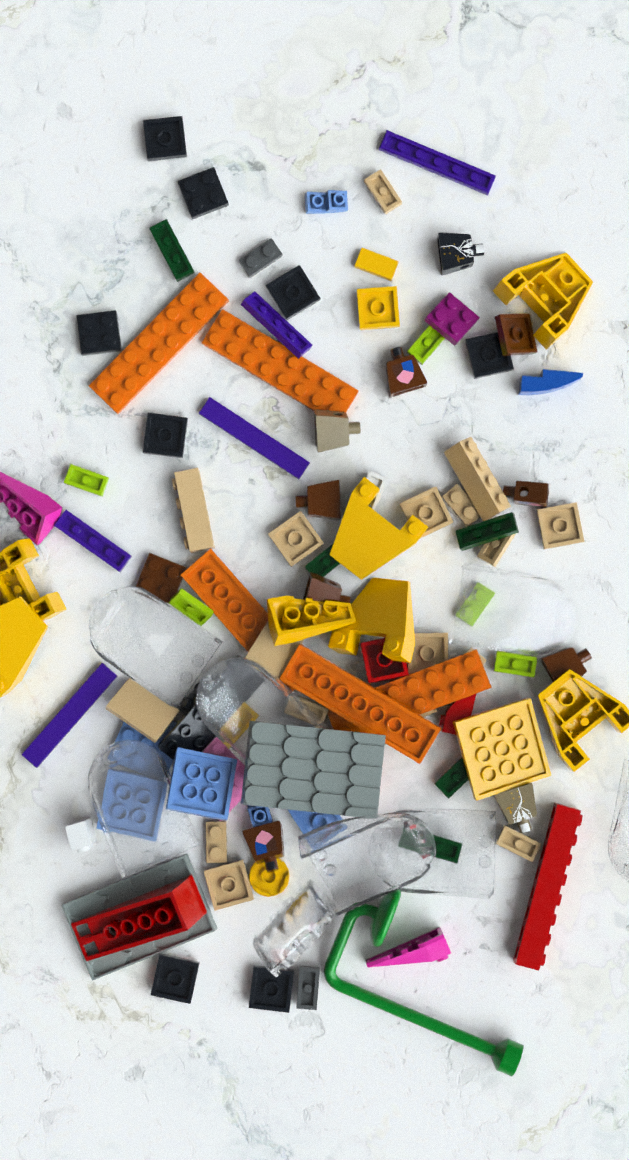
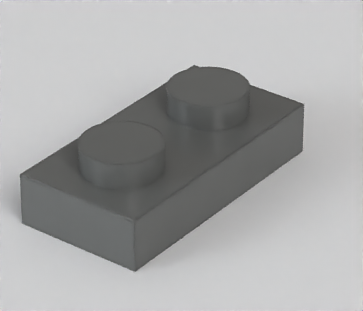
[239,238,283,278]
[296,966,320,1010]

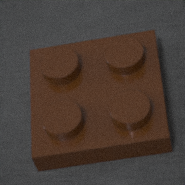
[495,314,538,356]
[134,553,187,604]

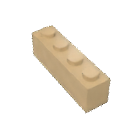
[444,437,511,521]
[172,468,215,553]

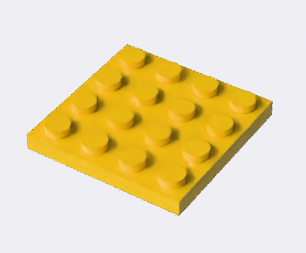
[453,697,551,801]

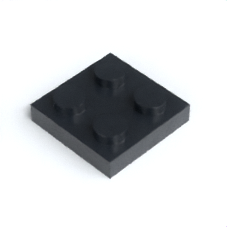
[143,116,187,161]
[177,167,229,220]
[266,265,321,320]
[77,310,122,356]
[465,332,514,379]
[143,413,188,458]
[151,953,200,1004]
[249,965,294,1013]

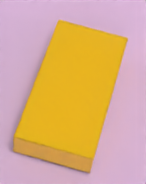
[354,248,399,281]

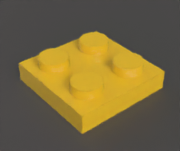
[357,286,400,330]

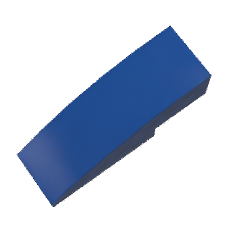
[518,369,583,395]

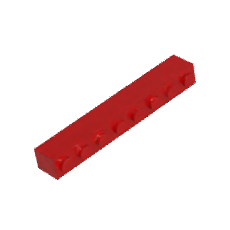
[513,802,583,971]

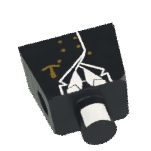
[437,233,484,275]

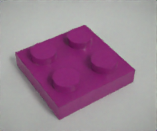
[424,292,480,346]

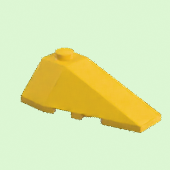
[267,596,356,646]

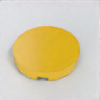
[249,858,290,897]

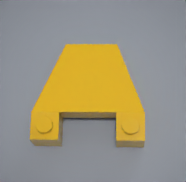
[493,253,593,350]
[330,477,428,580]
[0,538,67,621]
[328,578,415,663]
[0,597,48,698]
[538,669,629,772]

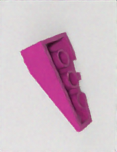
[0,472,62,545]
[366,927,451,967]

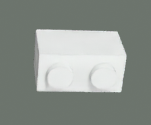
[65,817,97,853]

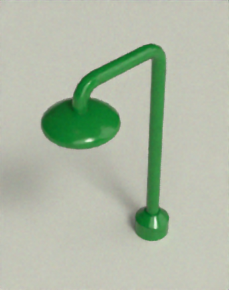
[324,888,524,1077]

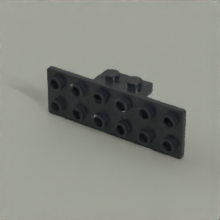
[158,655,266,760]

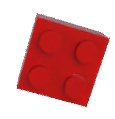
[360,638,409,683]

